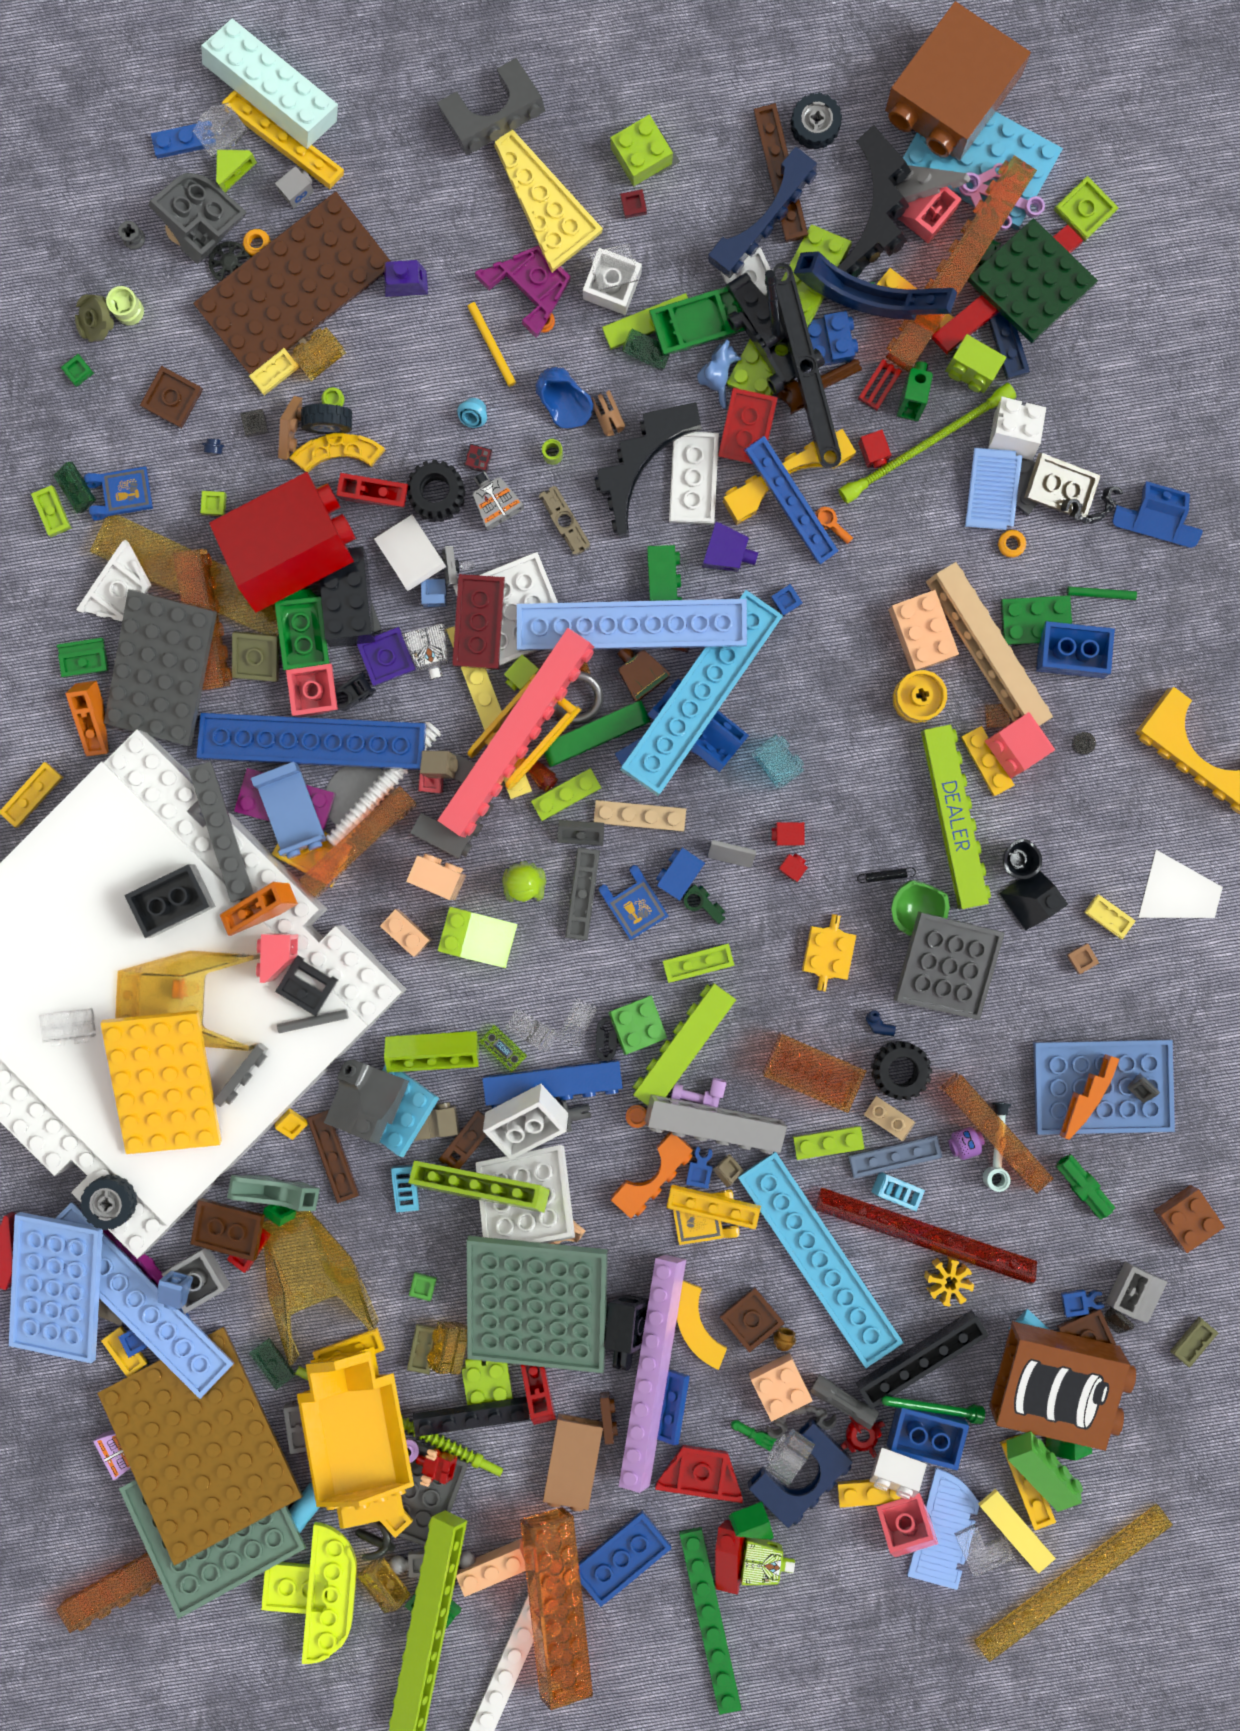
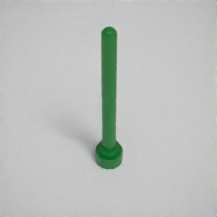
[882,1396,985,1425]

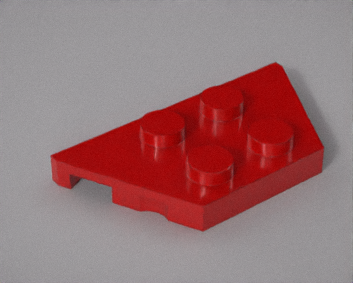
[655,1445,743,1503]

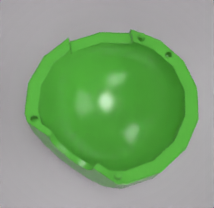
[891,880,950,936]

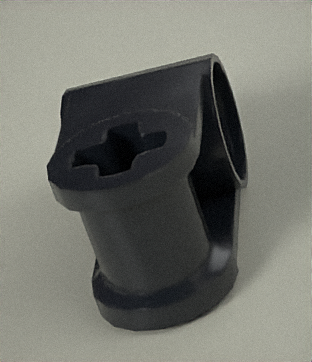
[335,672,376,711]

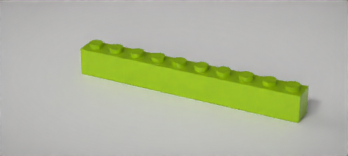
[389,1510,467,1731]

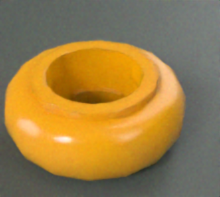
[243,229,271,256]
[998,530,1026,558]

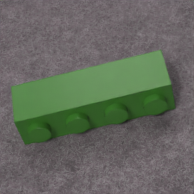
[1006,1431,1083,1512]

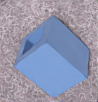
[421,579,447,608]

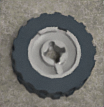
[791,93,842,150]
[80,1174,137,1230]

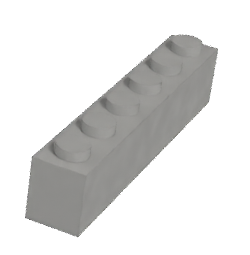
[645,1094,787,1154]

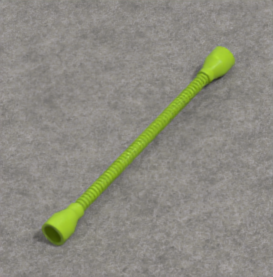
[838,383,1016,504]

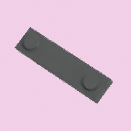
[565,847,600,941]

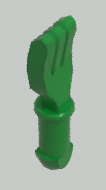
[731,1420,777,1451]

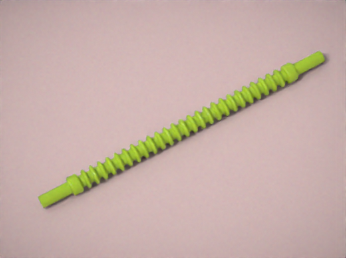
[295,1366,504,1477]

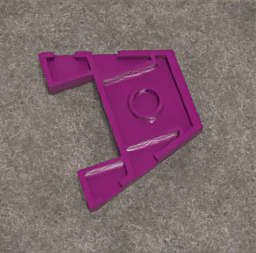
[475,245,571,338]

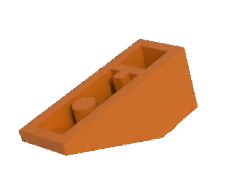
[65,680,109,756]
[220,882,298,936]

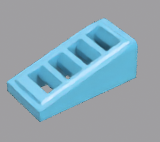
[391,1164,419,1212]
[871,1172,925,1211]

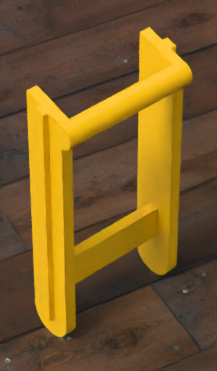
[467,673,582,790]

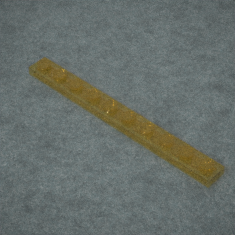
[974,1504,1173,1662]

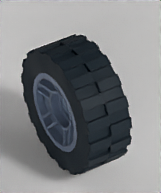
[301,404,352,434]

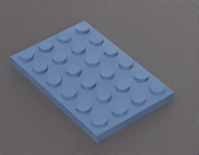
[1033,1039,1175,1135]

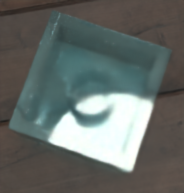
[751,734,804,790]

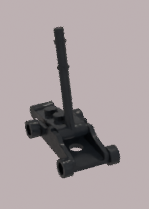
[726,270,825,394]

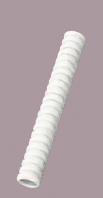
[326,722,441,850]

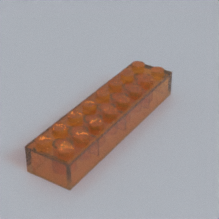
[520,1507,593,1710]

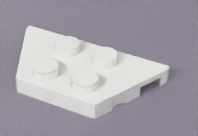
[76,540,151,621]

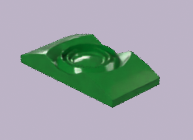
[649,287,745,355]

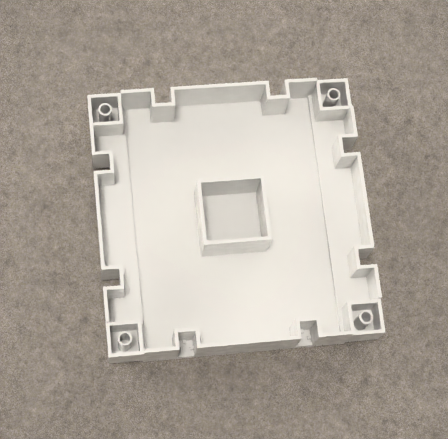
[0,729,407,1259]

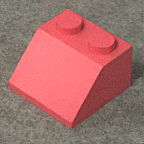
[286,664,338,717]
[985,712,1055,778]
[876,1493,938,1557]

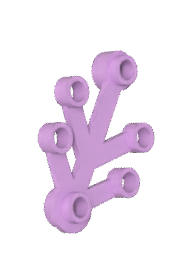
[959,163,1045,231]

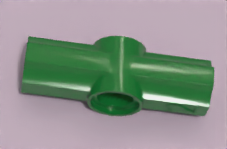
[1055,1154,1116,1220]

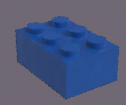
[886,1407,969,1471]

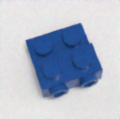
[808,311,858,366]

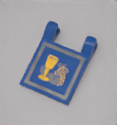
[84,466,153,521]
[598,865,668,940]

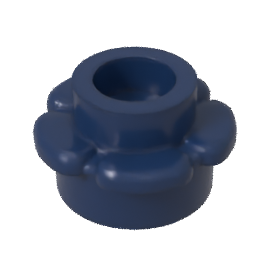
[202,438,225,454]

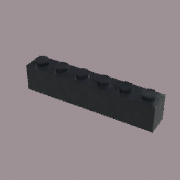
[856,1310,989,1410]

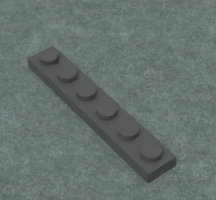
[188,761,254,903]

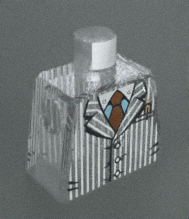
[402,623,449,680]

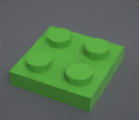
[608,995,667,1055]

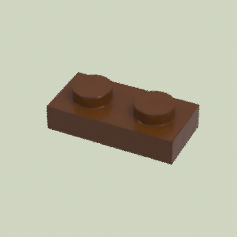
[600,1391,618,1445]

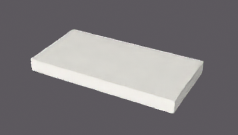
[669,432,719,525]

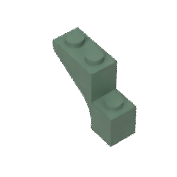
[227,1175,320,1211]

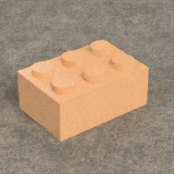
[888,590,959,673]
[406,854,466,900]

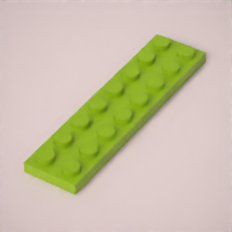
[726,224,852,396]

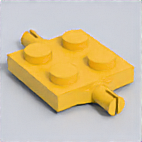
[802,914,856,992]

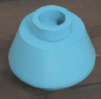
[457,398,487,428]

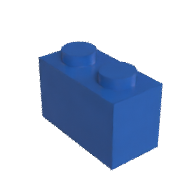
[656,847,705,901]

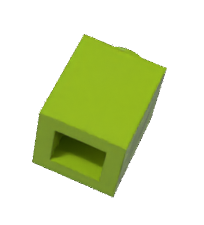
[504,654,539,691]

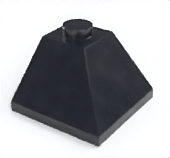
[999,870,1068,930]

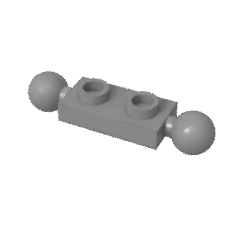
[388,1551,475,1578]

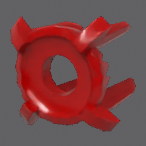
[841,1416,885,1458]

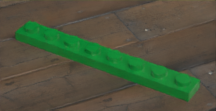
[679,1527,742,1715]

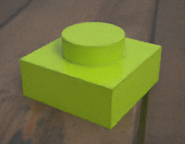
[200,491,227,516]

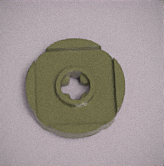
[75,294,114,342]

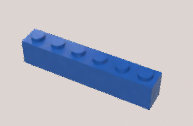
[482,1059,623,1109]

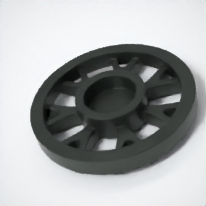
[209,241,251,281]

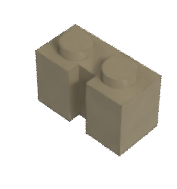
[414,1102,460,1141]

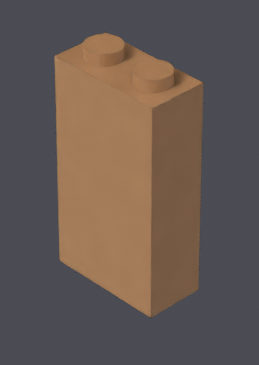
[543,1413,603,1511]

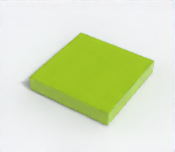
[1053,176,1119,242]

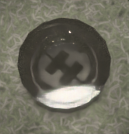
[1072,732,1096,755]

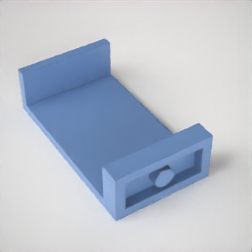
[251,762,327,859]

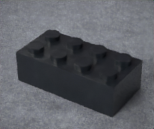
[320,546,375,647]

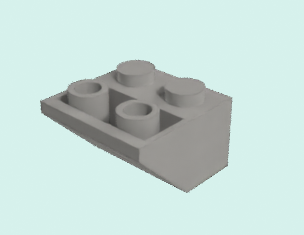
[1106,1261,1167,1323]

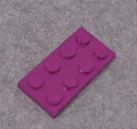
[234,768,335,832]

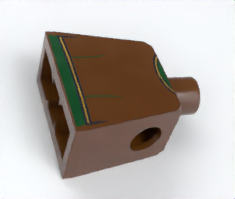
[617,649,670,702]

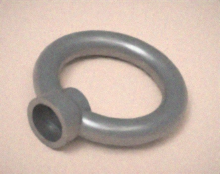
[553,671,603,724]

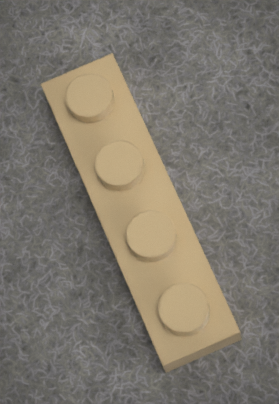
[594,800,686,832]

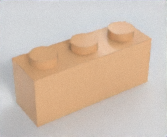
[456,1539,530,1597]

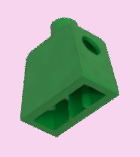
[896,361,933,422]

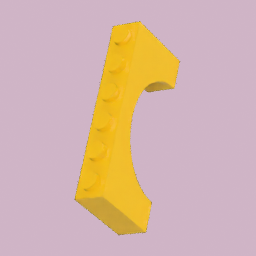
[1135,687,1240,814]

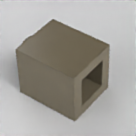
[420,751,458,779]

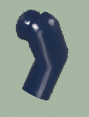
[866,1010,896,1037]

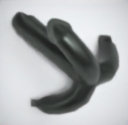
[355,1521,396,1561]

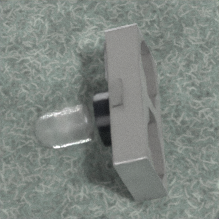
[442,546,475,588]

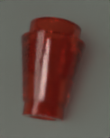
[528,761,558,792]

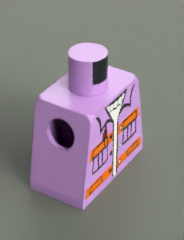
[93,1430,130,1480]

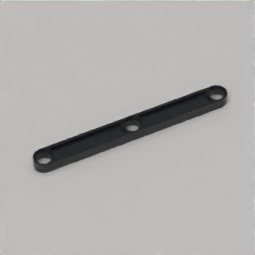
[772,263,841,468]

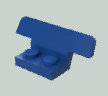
[1112,481,1203,548]

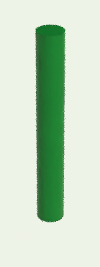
[1067,586,1137,600]

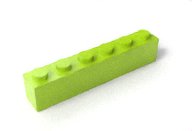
[632,983,736,1106]
[408,1160,550,1213]

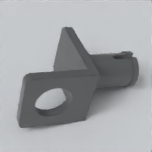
[560,1100,591,1133]

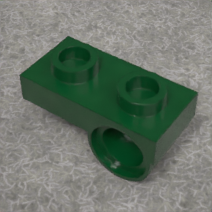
[683,885,726,925]

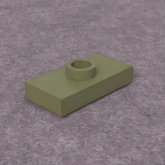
[1170,1317,1219,1368]
[407,1323,439,1375]

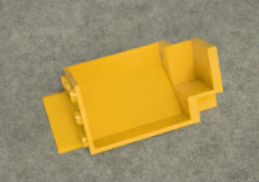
[297,1347,414,1529]

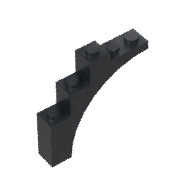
[838,125,911,277]
[594,402,702,539]

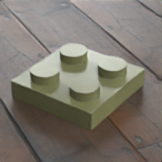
[232,631,279,682]

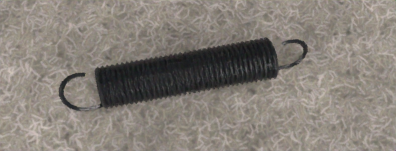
[857,867,916,883]

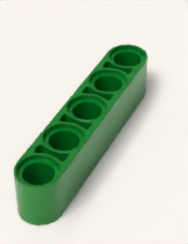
[544,700,651,767]

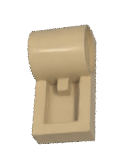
[864,1096,916,1141]

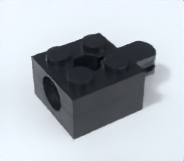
[605,1295,649,1371]

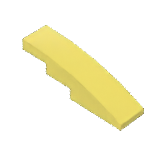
[978,1489,1056,1574]

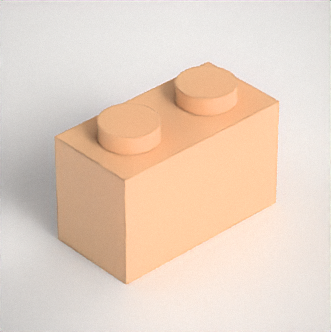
[380,909,432,957]

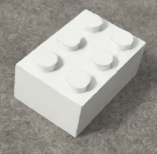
[483,1084,568,1160]

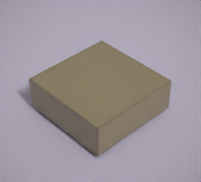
[712,1154,744,1187]

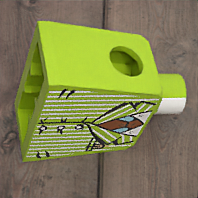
[741,1537,795,1586]

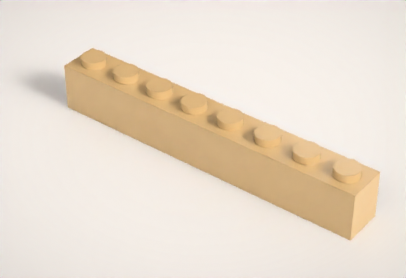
[926,562,1053,726]

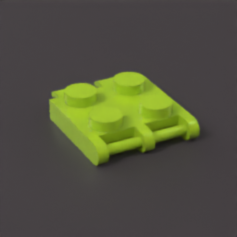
[462,1359,513,1405]

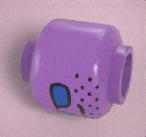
[948,1127,985,1160]

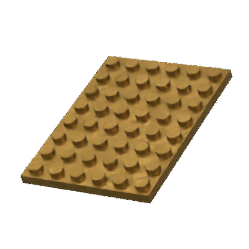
[97,1327,303,1566]

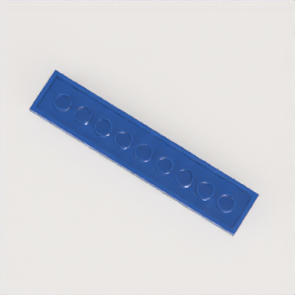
[196,713,427,770]

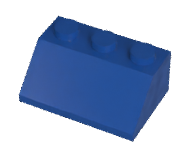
[1036,621,1115,679]

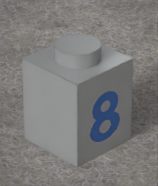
[275,166,314,209]

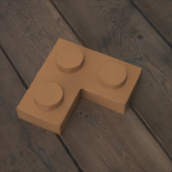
[278,396,303,460]

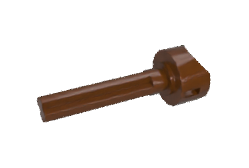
[777,359,862,415]

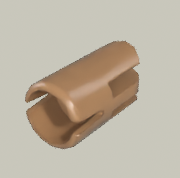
[591,390,625,436]

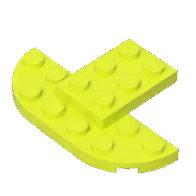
[261,1522,357,1664]

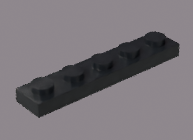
[413,1397,530,1437]

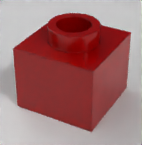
[778,853,808,882]

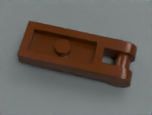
[438,1110,487,1169]

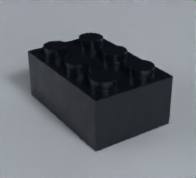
[124,864,216,938]

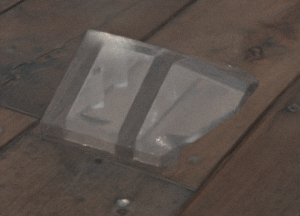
[193,103,248,158]

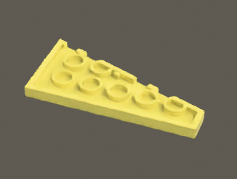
[494,130,603,273]

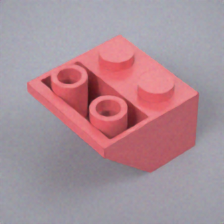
[898,186,962,243]
[256,933,298,983]

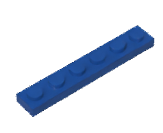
[744,436,838,564]

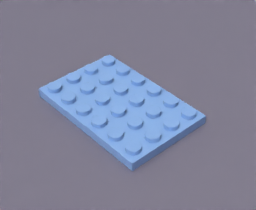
[9,1212,103,1363]

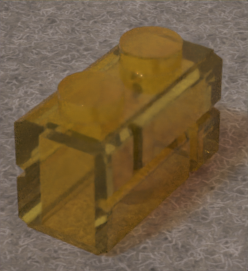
[291,327,346,381]
[427,1321,467,1374]
[357,1558,411,1613]

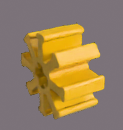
[924,1256,974,1307]

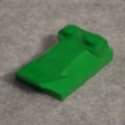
[275,589,329,671]

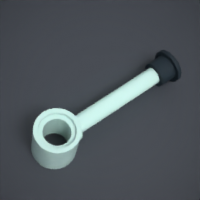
[983,1102,1011,1192]

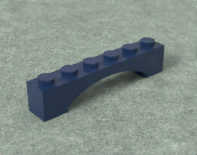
[708,146,817,279]

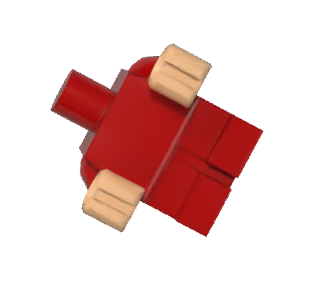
[416,1449,458,1487]

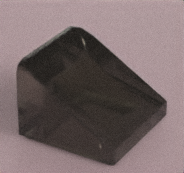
[1103,1307,1135,1333]

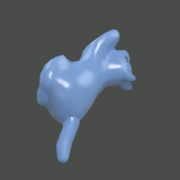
[697,339,742,409]

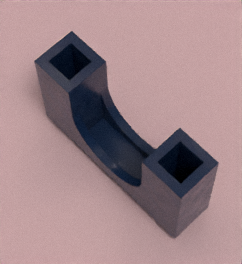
[747,1417,853,1528]

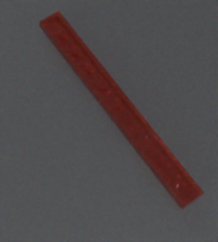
[815,1187,1037,1285]

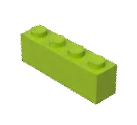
[384,1031,479,1073]

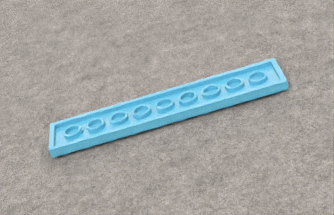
[620,590,783,796]
[738,1152,904,1368]

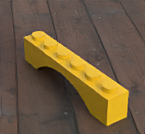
[723,429,856,525]

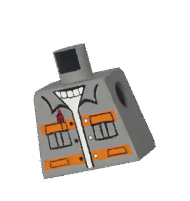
[472,472,524,531]

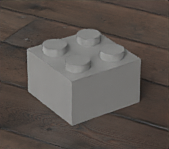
[162,1248,231,1314]

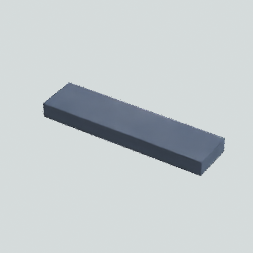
[848,1134,943,1179]

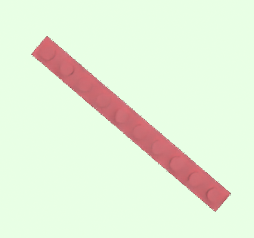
[437,628,594,838]

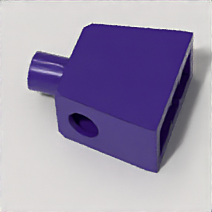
[384,260,428,297]
[702,522,759,572]

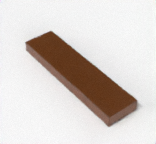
[306,1109,360,1204]

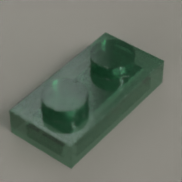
[622,328,670,371]
[53,462,96,514]
[249,1338,295,1390]

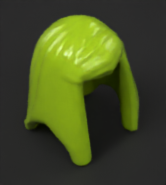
[502,861,546,902]

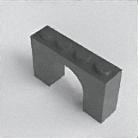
[437,58,545,156]
[410,752,505,859]

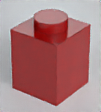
[858,429,892,468]
[771,822,805,846]

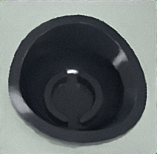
[1003,839,1042,879]

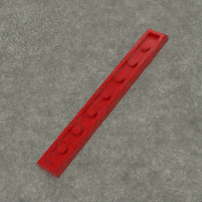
[931,225,1083,355]

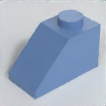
[158,1271,193,1310]

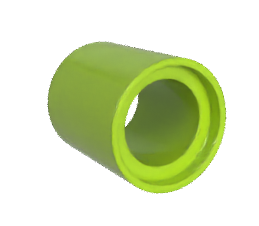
[542,439,563,465]

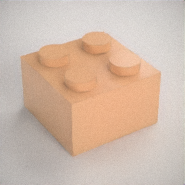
[749,1353,813,1422]

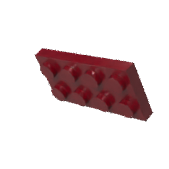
[452,574,505,670]

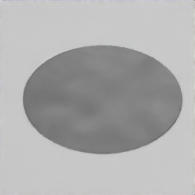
[326,766,397,835]

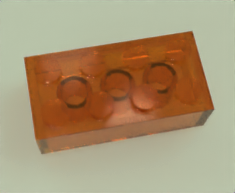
[762,1032,867,1113]

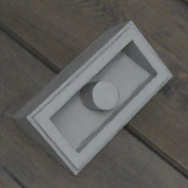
[708,840,757,868]

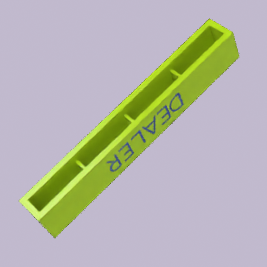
[921,724,991,909]

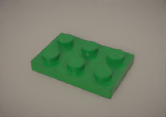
[1001,595,1072,645]

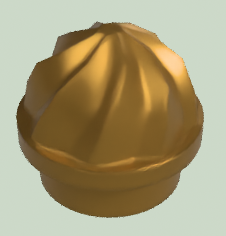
[773,1327,796,1351]

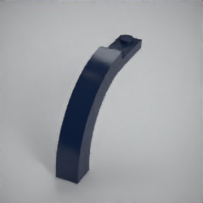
[794,251,957,320]

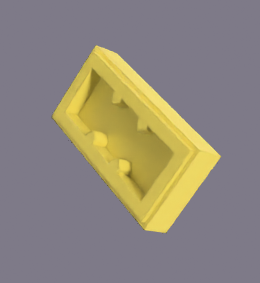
[249,348,299,396]
[1084,894,1135,939]

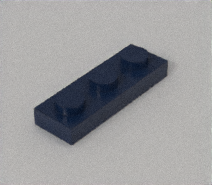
[988,312,1030,380]

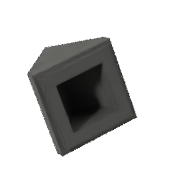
[1127,1073,1160,1103]

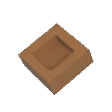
[1066,943,1099,974]

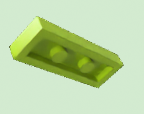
[531,768,602,821]
[663,943,735,983]
[793,1126,865,1160]

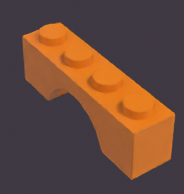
[611,1132,693,1218]

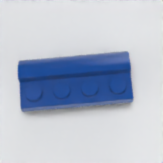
[648,678,749,772]

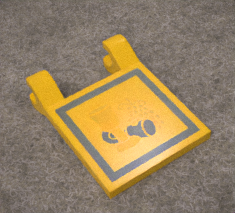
[673,1189,740,1245]

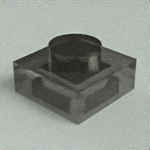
[240,408,269,438]

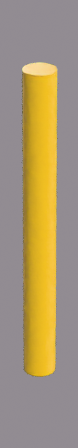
[467,302,516,387]

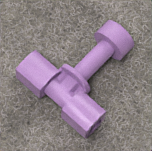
[670,1078,727,1107]

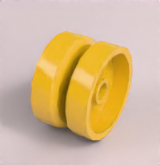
[892,670,947,723]

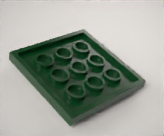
[967,218,1098,344]

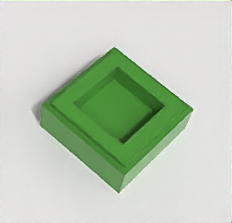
[409,1272,437,1301]

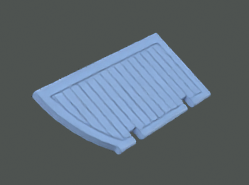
[907,1468,980,1590]

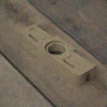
[539,486,590,556]

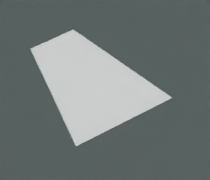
[1139,850,1223,918]

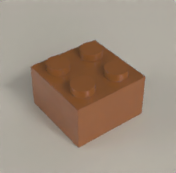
[1153,1185,1225,1253]

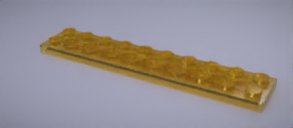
[89,515,280,642]

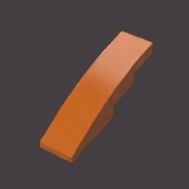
[1059,1054,1120,1140]

